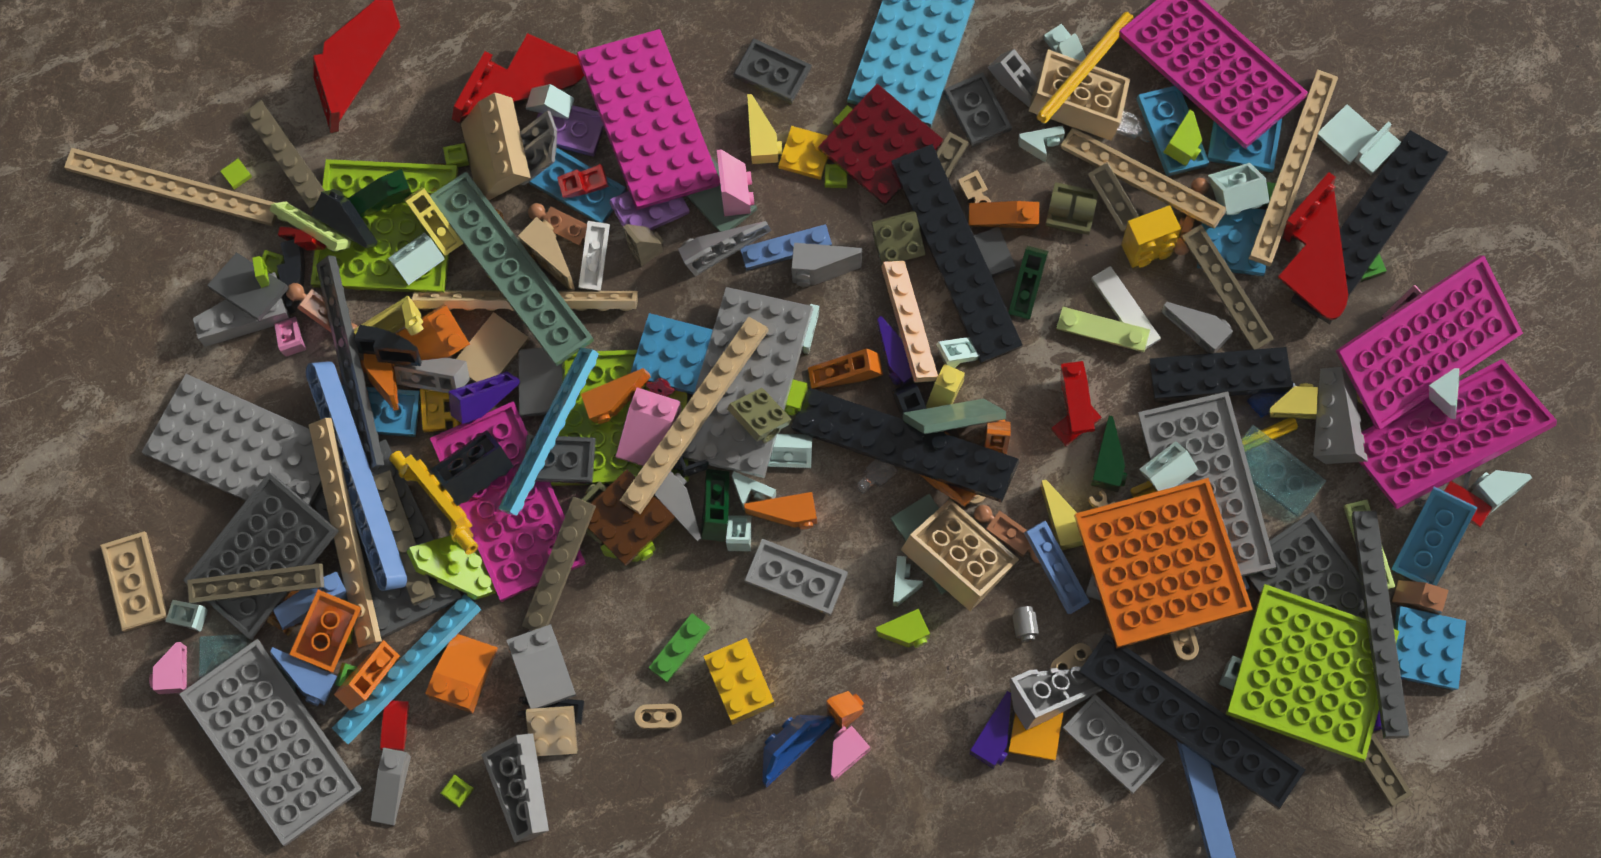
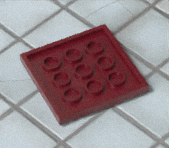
[818,83,944,206]

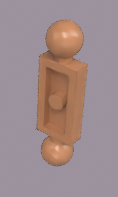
[1173,178,1209,255]
[528,203,587,246]
[286,283,358,337]
[974,505,1040,563]

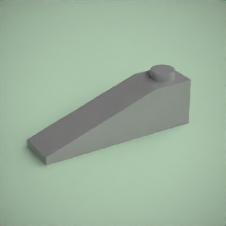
[678,221,772,277]
[1009,666,1103,730]

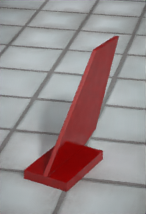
[313,0,401,133]

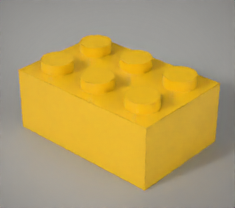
[1121,205,1181,268]
[703,638,775,725]

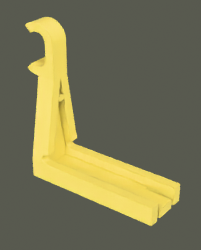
[354,296,424,335]

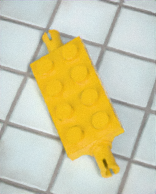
[389,451,478,555]

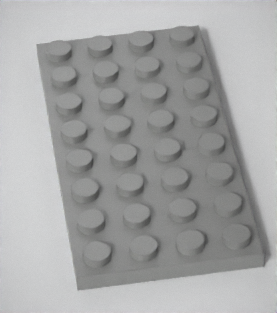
[681,287,813,478]
[142,374,322,506]
[1138,392,1276,576]
[179,639,363,846]

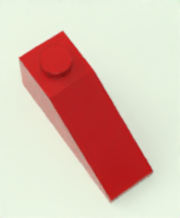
[1060,361,1095,434]

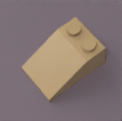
[518,217,575,291]

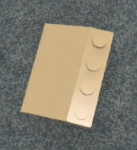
[1029,49,1130,141]
[461,93,531,201]
[901,499,1019,611]

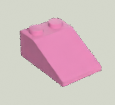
[717,149,754,217]
[616,388,682,466]

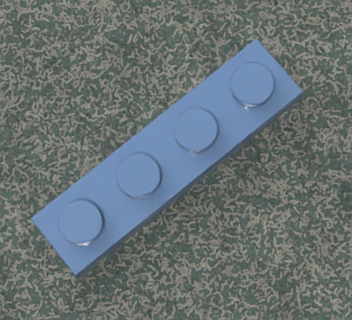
[740,224,832,271]
[1023,521,1090,614]

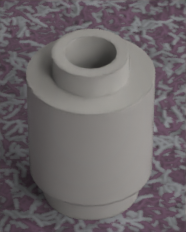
[1013,606,1039,642]

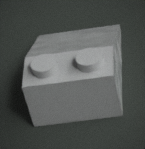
[792,243,862,287]
[506,624,576,709]

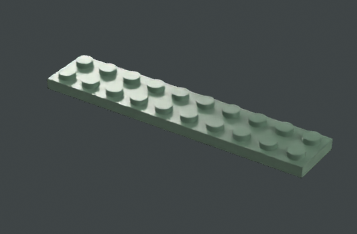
[430,172,594,366]

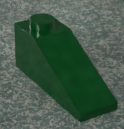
[347,169,412,218]
[1008,245,1049,319]
[1091,415,1128,492]
[701,469,729,542]

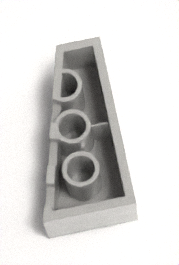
[193,272,290,347]
[1313,367,1368,464]
[481,733,549,842]

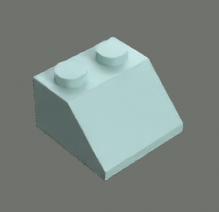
[1208,163,1269,215]
[1471,470,1532,514]

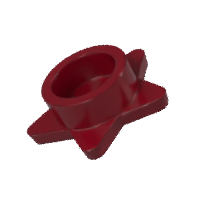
[646,378,675,397]

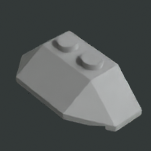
[520,111,557,185]

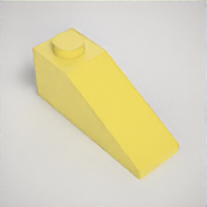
[747,94,782,164]
[404,187,463,256]
[1040,480,1083,550]

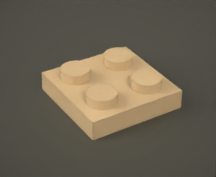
[526,706,578,756]

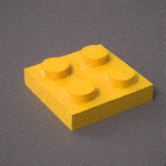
[779,126,828,180]

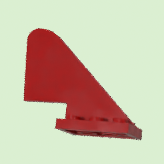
[452,33,584,123]
[1278,172,1348,320]

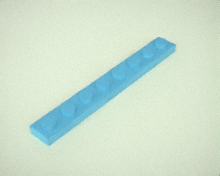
[498,348,599,516]
[332,594,481,744]

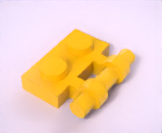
[420,389,461,433]

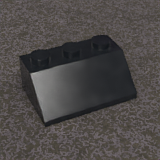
[430,430,514,506]

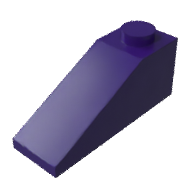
[877,316,914,387]
[448,371,520,424]
[970,691,1011,769]

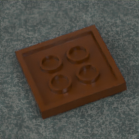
[588,469,676,566]

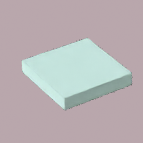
[1317,104,1378,165]

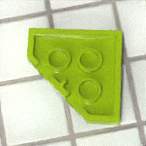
[407,535,496,600]

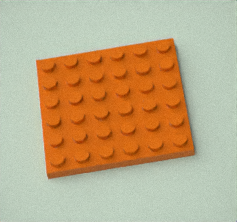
[1074,478,1253,649]

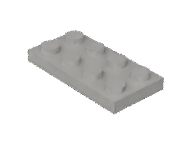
[745,539,848,616]
[1063,694,1165,794]

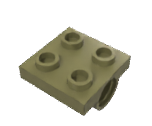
[1045,182,1098,235]
[871,211,926,265]
[727,388,792,443]

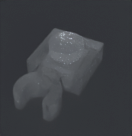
[1116,110,1152,142]

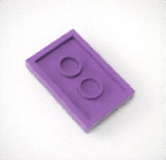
[537,105,604,157]
[609,191,690,230]

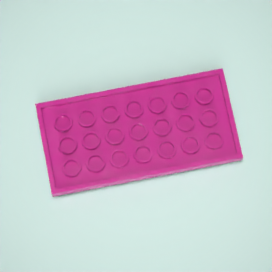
[1119,0,1308,149]
[577,29,720,210]
[1336,255,1523,429]
[1359,359,1557,509]
[430,401,586,602]

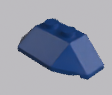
[763,715,835,788]

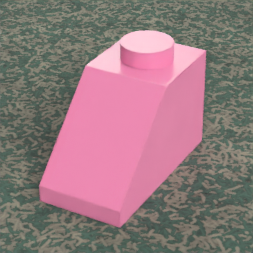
[149,642,187,694]
[831,726,870,781]

